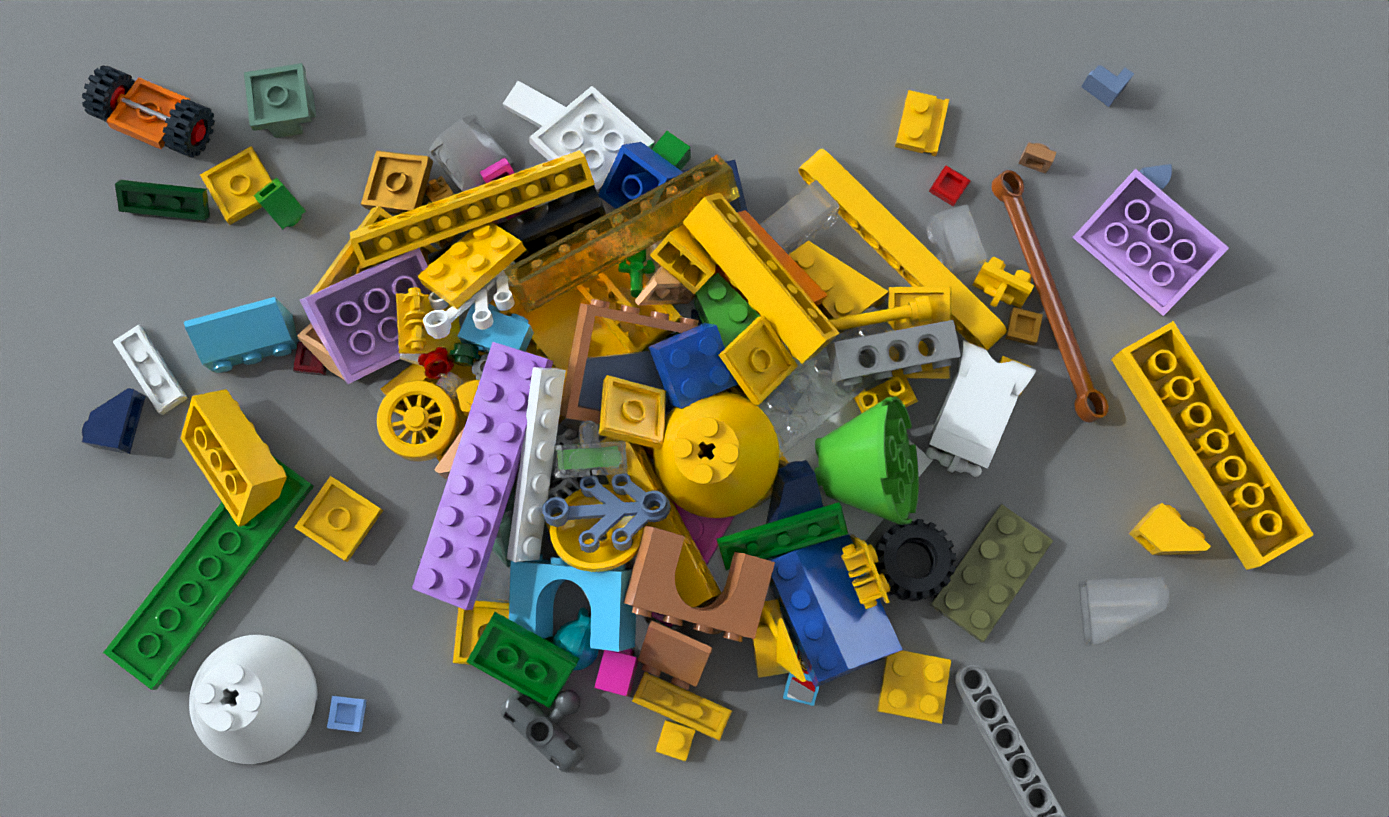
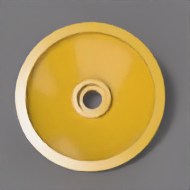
[550,485,648,572]

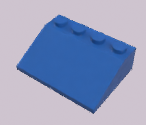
[769,534,903,688]

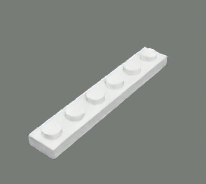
[507,367,566,562]

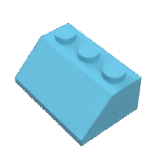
[184,297,299,373]

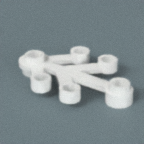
[423,261,517,339]

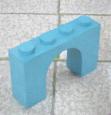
[509,554,636,652]

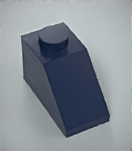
[82,388,146,454]

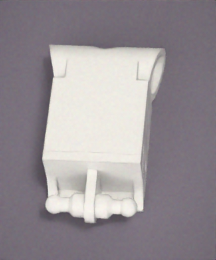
[926,340,1036,477]

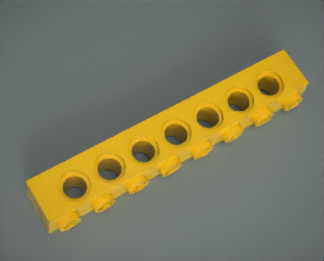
[350,150,595,268]

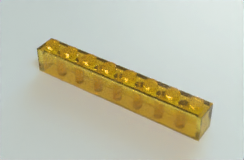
[503,154,740,313]

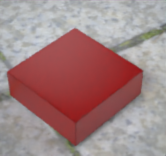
[929,165,971,207]

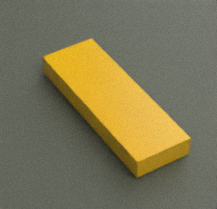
[632,672,732,741]

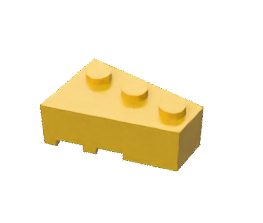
[789,240,889,337]

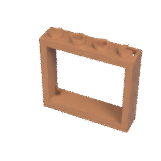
[560,299,699,424]

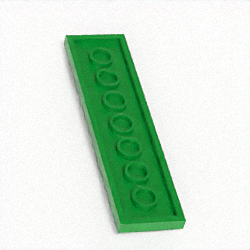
[103,455,314,690]

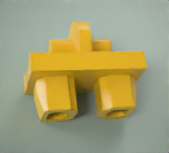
[972,257,1034,308]
[854,373,918,413]

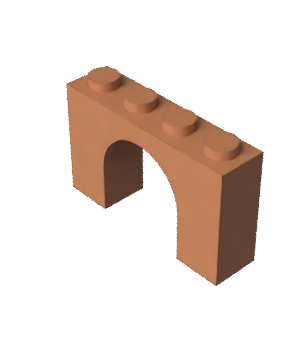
[623,526,775,642]

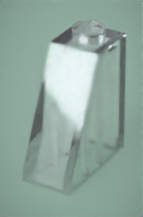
[1079,577,1169,646]

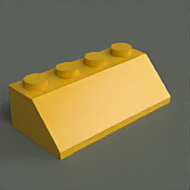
[180,389,287,527]

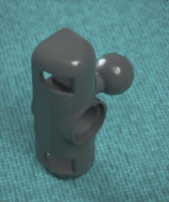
[500,690,585,773]

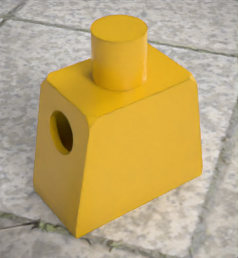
[650,224,716,294]

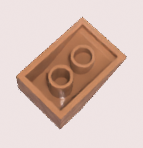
[638,620,712,690]

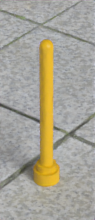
[829,296,932,331]

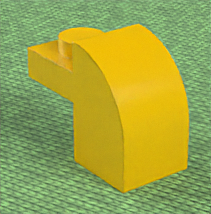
[752,599,789,678]

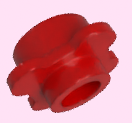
[418,347,454,379]

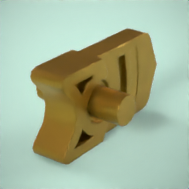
[425,176,454,203]

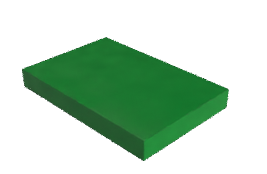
[466,612,580,708]

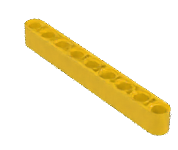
[798,149,1007,351]

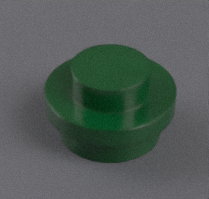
[449,343,481,367]

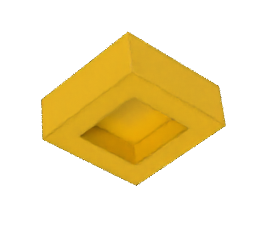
[655,720,695,761]

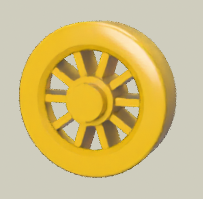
[377,380,459,461]

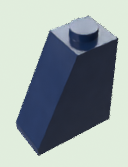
[766,460,824,558]

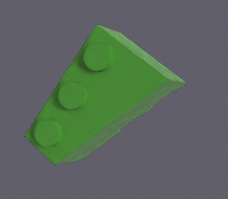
[694,273,781,387]

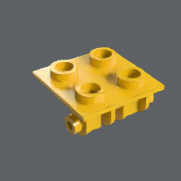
[396,287,461,354]
[841,534,890,609]

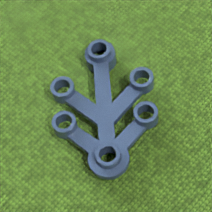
[542,473,671,553]

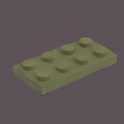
[930,504,1053,642]

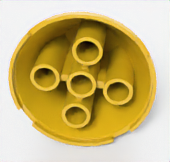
[653,391,780,518]

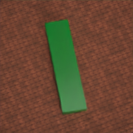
[717,502,848,571]

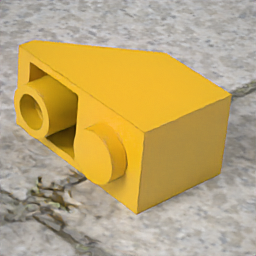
[1129,503,1211,555]

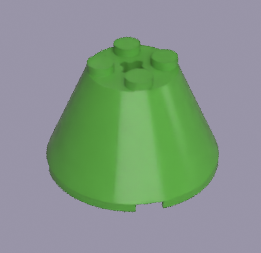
[814,396,919,525]

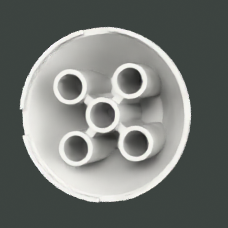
[189,635,318,764]

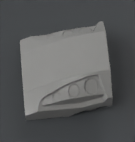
[429,114,514,192]

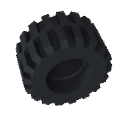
[875,519,957,601]

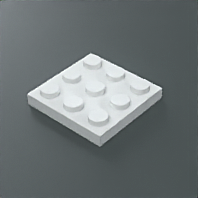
[529,86,654,194]

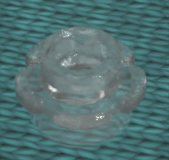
[435,372,464,400]

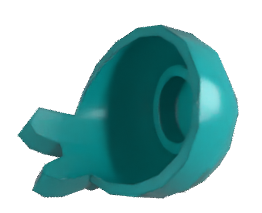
[552,607,599,671]

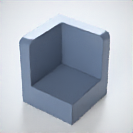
[1081,65,1134,107]

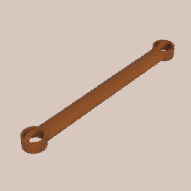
[991,170,1109,423]

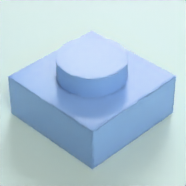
[327,696,367,732]

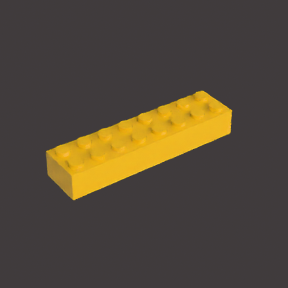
[1111,321,1314,570]

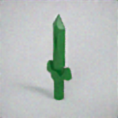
[618,223,655,298]

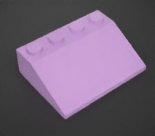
[1072,169,1229,316]
[300,248,432,384]

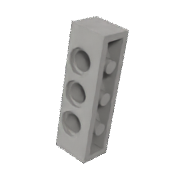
[826,320,961,386]

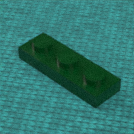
[115,180,210,221]

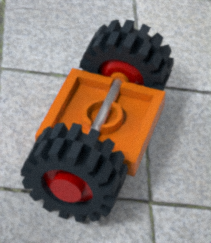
[82,65,215,158]

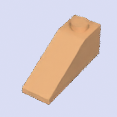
[635,264,695,305]

